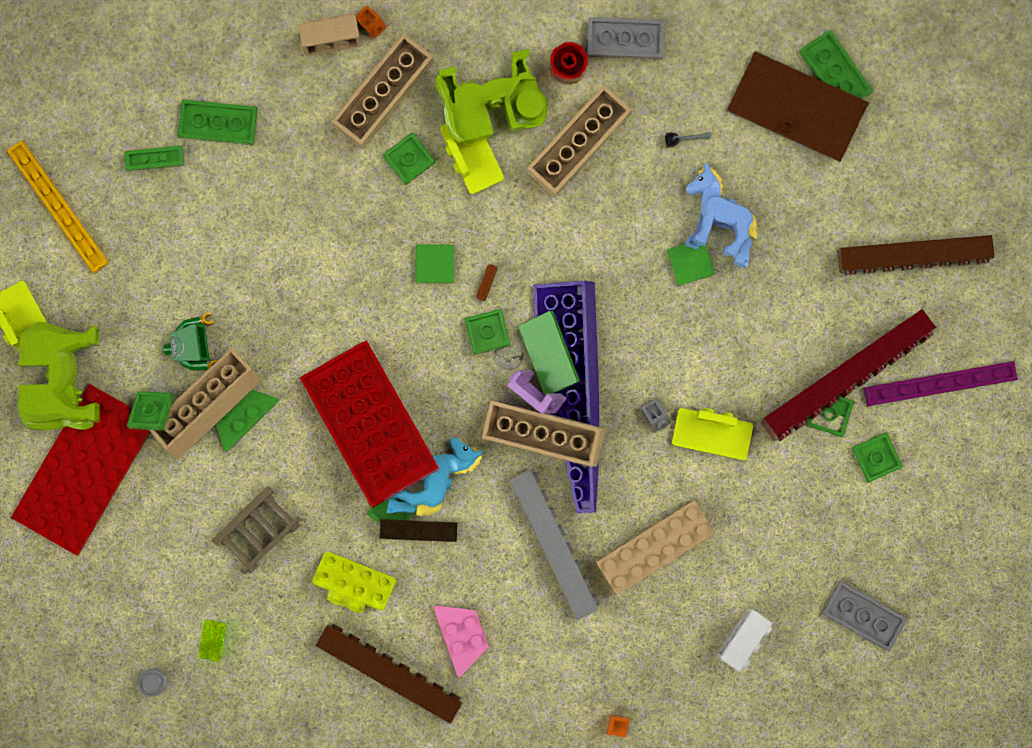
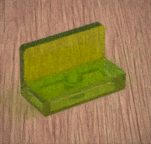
[198,620,228,663]

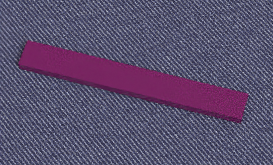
[864,361,1018,407]

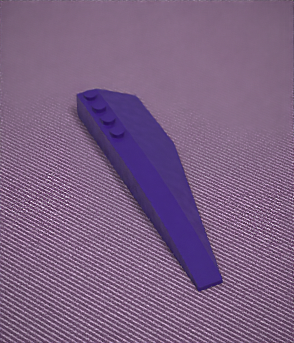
[533,281,599,513]

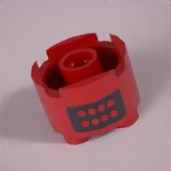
[550,42,588,84]

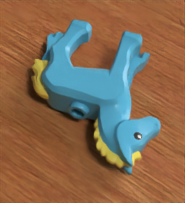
[387,437,483,517]

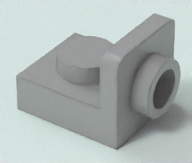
[640,398,671,432]

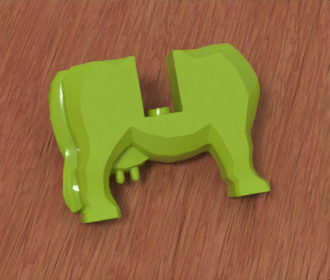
[435,49,548,144]
[17,322,100,431]

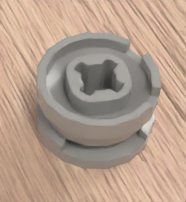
[138,669,167,697]

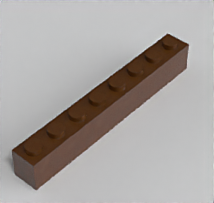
[837,235,995,276]
[315,623,463,724]

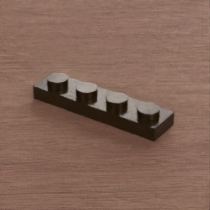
[379,519,458,542]

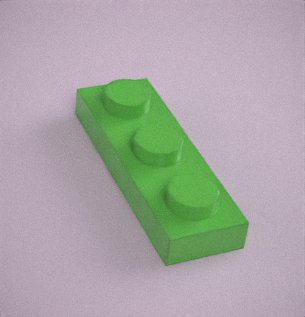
[124,145,184,171]

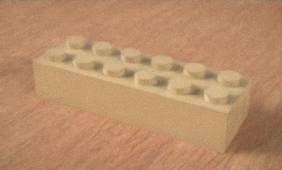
[331,33,434,149]
[526,85,632,198]
[150,348,263,460]
[482,401,606,467]
[595,500,715,595]

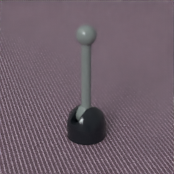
[665,132,711,148]

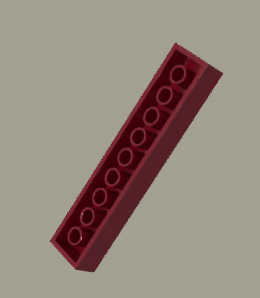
[761,309,936,442]

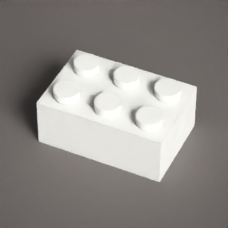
[716,608,772,672]

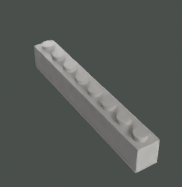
[509,470,600,620]

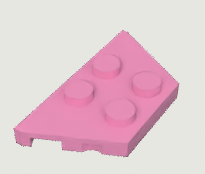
[433,605,489,677]

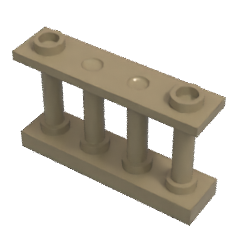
[211,486,302,574]

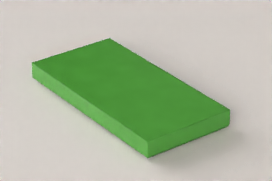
[799,30,873,99]
[178,99,258,145]
[519,311,580,396]

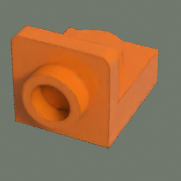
[356,5,387,39]

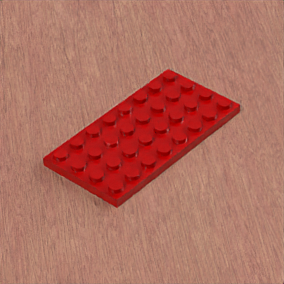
[300,340,440,508]
[11,384,150,556]

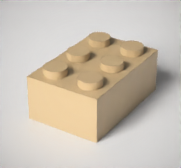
[298,13,362,56]

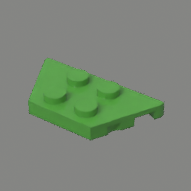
[216,390,280,452]

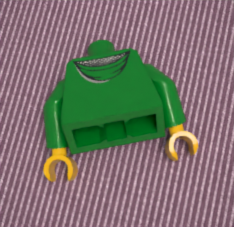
[163,313,217,371]

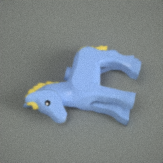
[685,163,758,268]

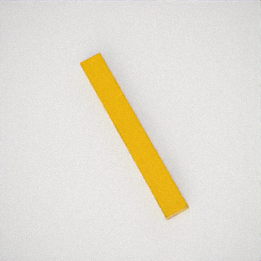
[6,140,109,274]

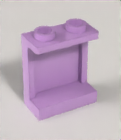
[507,370,566,414]

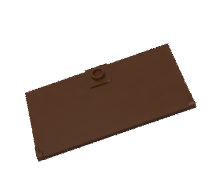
[727,51,869,162]

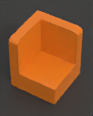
[606,714,630,737]

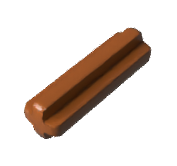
[476,264,497,301]

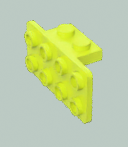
[440,124,504,194]
[0,281,47,353]
[672,408,753,460]
[312,552,396,614]

